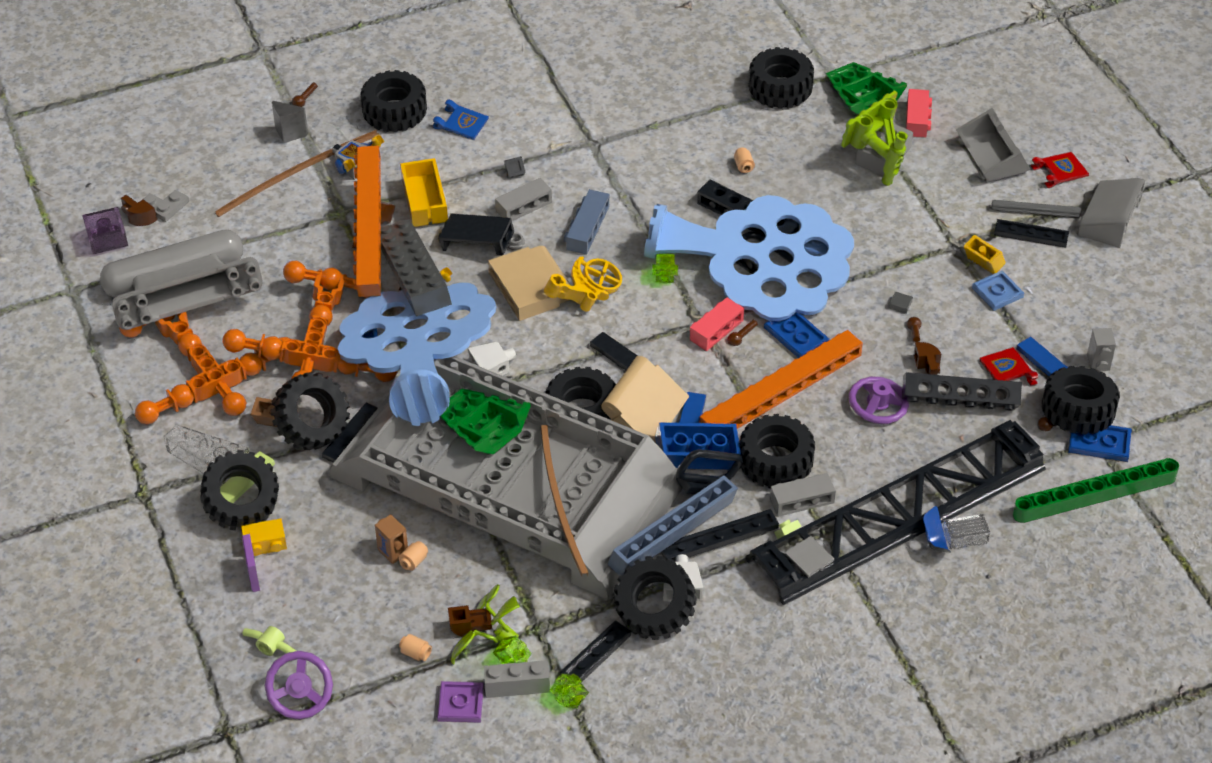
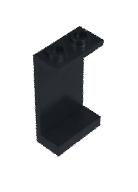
[438,213,514,256]

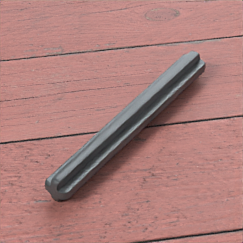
[991,200,1081,218]

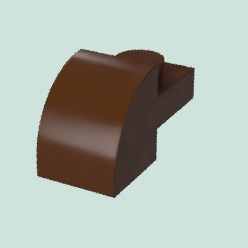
[121,195,157,226]
[913,342,942,375]
[448,605,492,637]

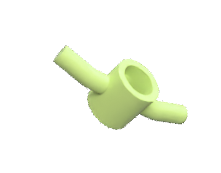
[242,626,297,656]

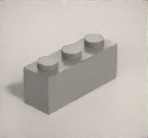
[495,178,552,221]
[770,473,836,517]
[484,660,550,698]

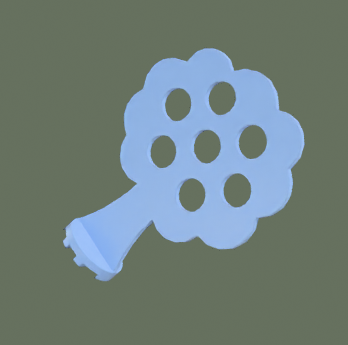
[644,195,854,321]
[338,283,497,426]

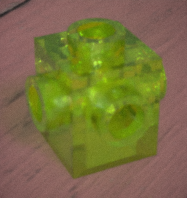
[652,254,678,283]
[493,636,532,664]
[550,674,589,708]

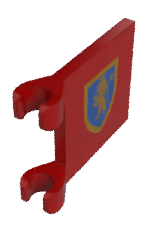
[1030,152,1089,188]
[980,347,1038,386]

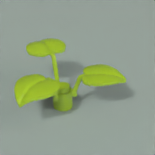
[451,584,520,665]

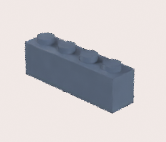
[564,189,610,255]

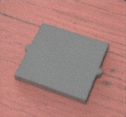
[785,536,834,578]

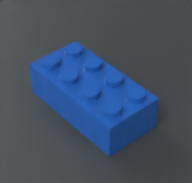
[655,422,741,470]

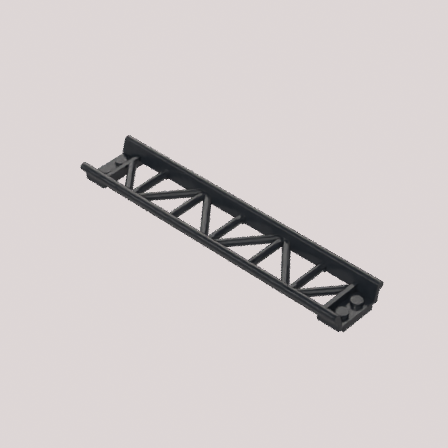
[745,420,1046,605]

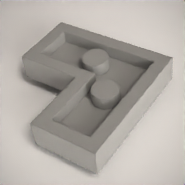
[142,190,189,222]

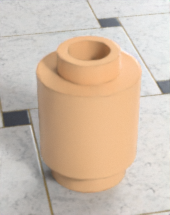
[734,147,755,173]
[399,541,428,571]
[399,634,432,661]

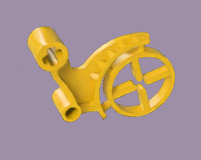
[544,256,622,312]

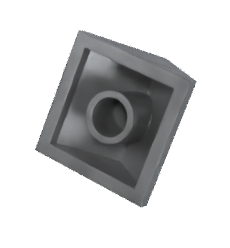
[272,101,308,143]

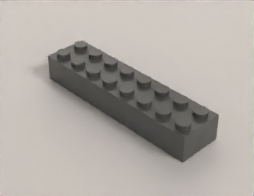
[381,219,452,316]

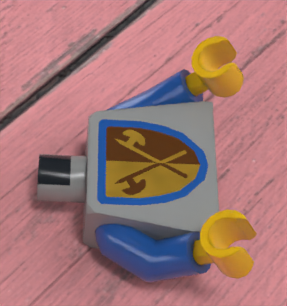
[332,135,385,180]

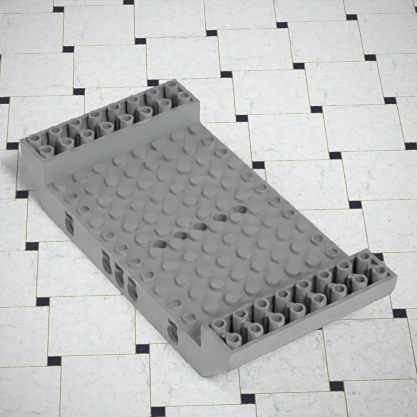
[329,356,683,600]

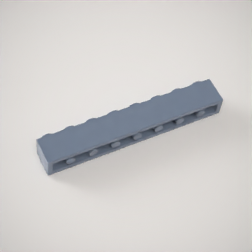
[608,475,738,575]

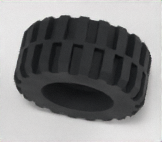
[748,47,814,109]
[360,70,427,133]
[1041,366,1120,435]
[545,367,616,420]
[271,372,350,450]
[739,414,815,489]
[200,450,279,531]
[613,556,697,640]

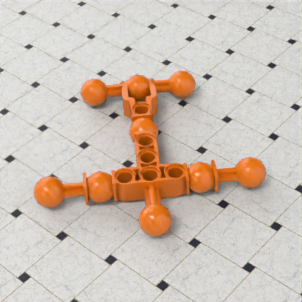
[222,260,398,382]
[119,312,290,425]

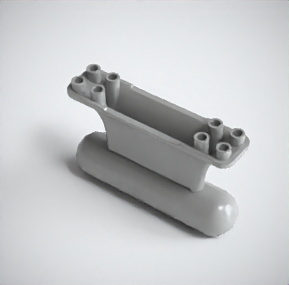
[100,230,263,330]

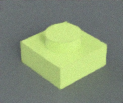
[774,520,801,539]

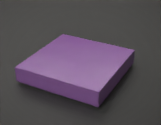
[242,534,260,592]
[437,681,484,723]

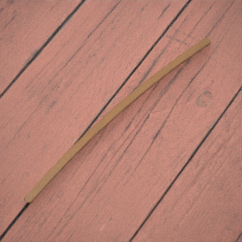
[215,130,379,217]
[541,425,588,577]

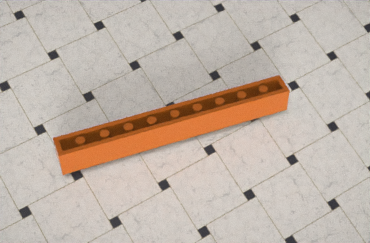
[353,146,381,297]
[700,330,863,429]

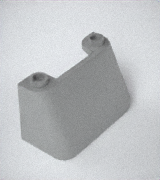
[956,108,1030,181]
[1077,178,1145,248]

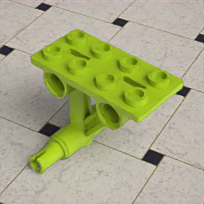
[841,91,908,186]

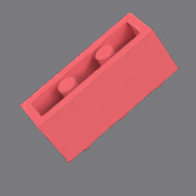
[906,89,932,138]
[690,297,744,351]

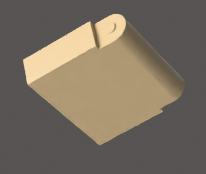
[488,246,571,321]
[602,356,689,443]

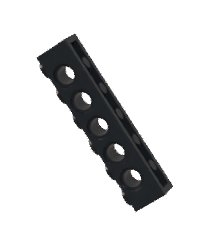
[697,179,799,236]
[902,372,1022,411]

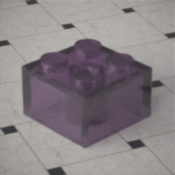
[82,207,128,254]

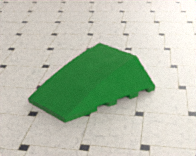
[826,62,907,115]
[439,388,531,454]

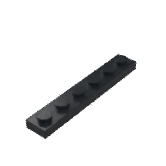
[661,509,779,562]

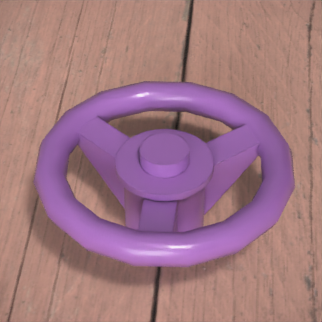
[848,376,909,424]
[264,651,333,720]

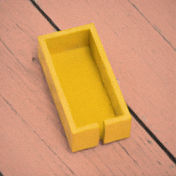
[400,158,448,227]

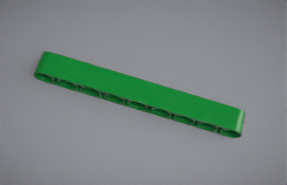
[1013,458,1179,523]

